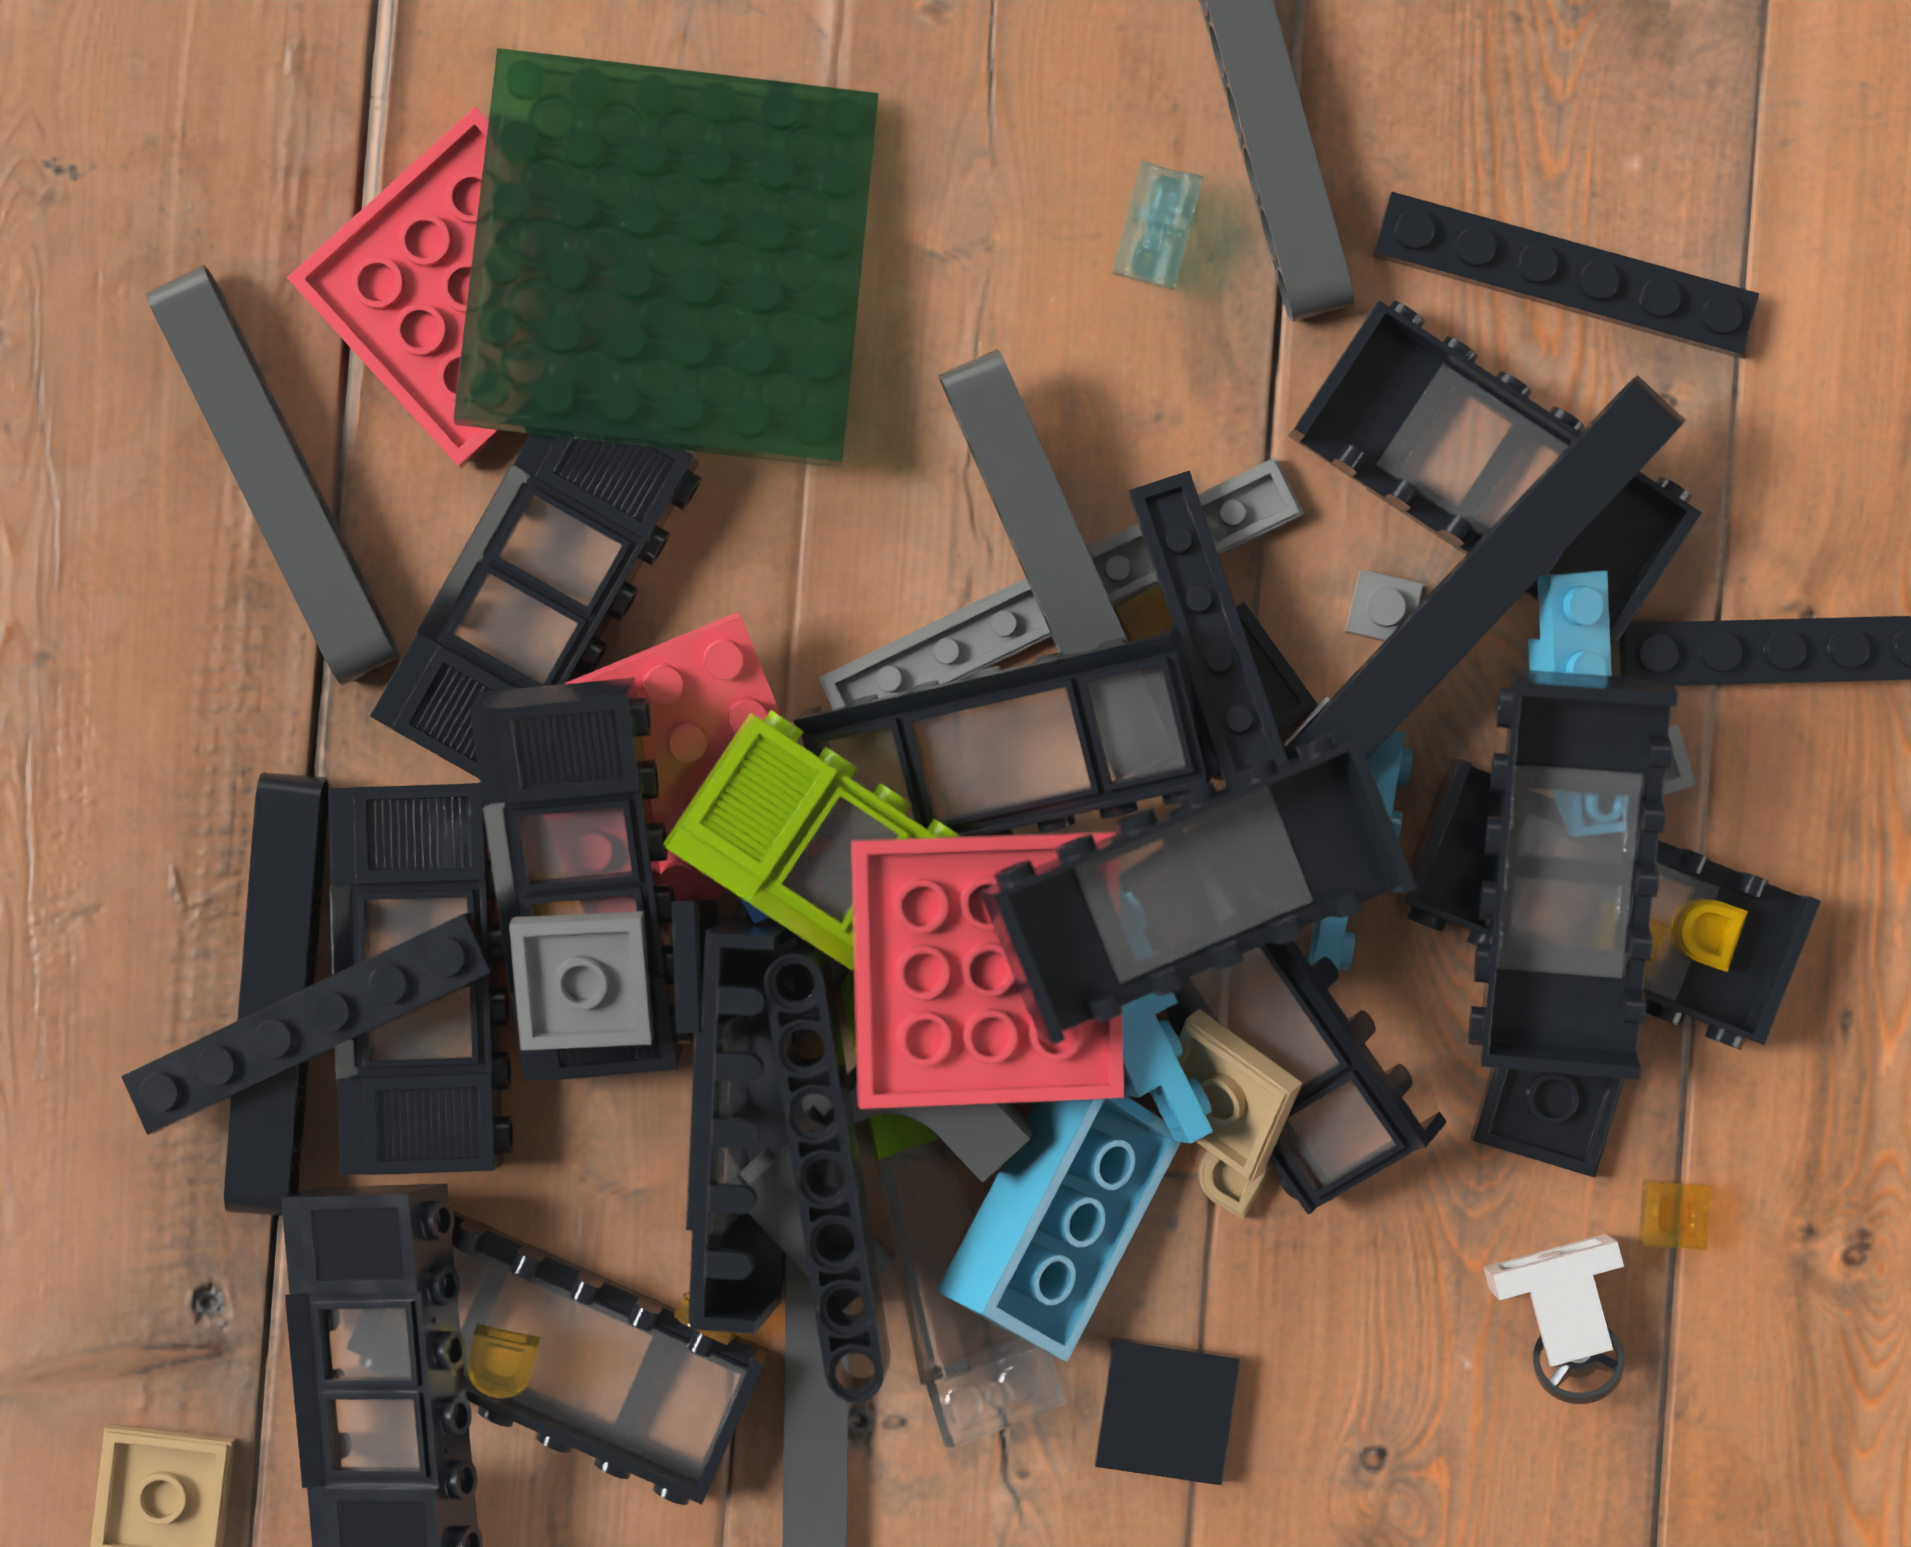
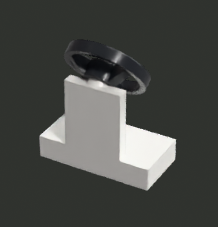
[1483,1234,1624,1404]

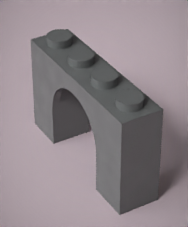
[739,1065,1034,1311]

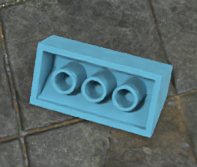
[936,1095,1181,1362]

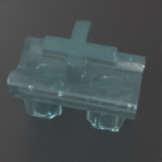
[1112,160,1203,290]

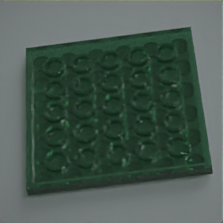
[453,48,879,468]

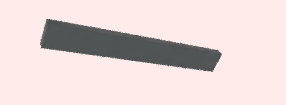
[782,1094,850,1547]

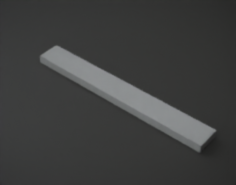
[818,457,1304,709]

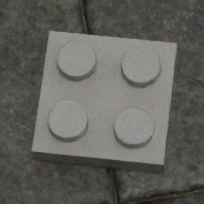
[509,911,654,1051]

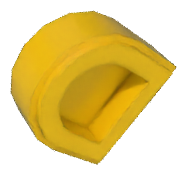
[1670,898,1748,972]

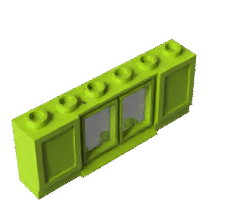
[664,710,961,972]

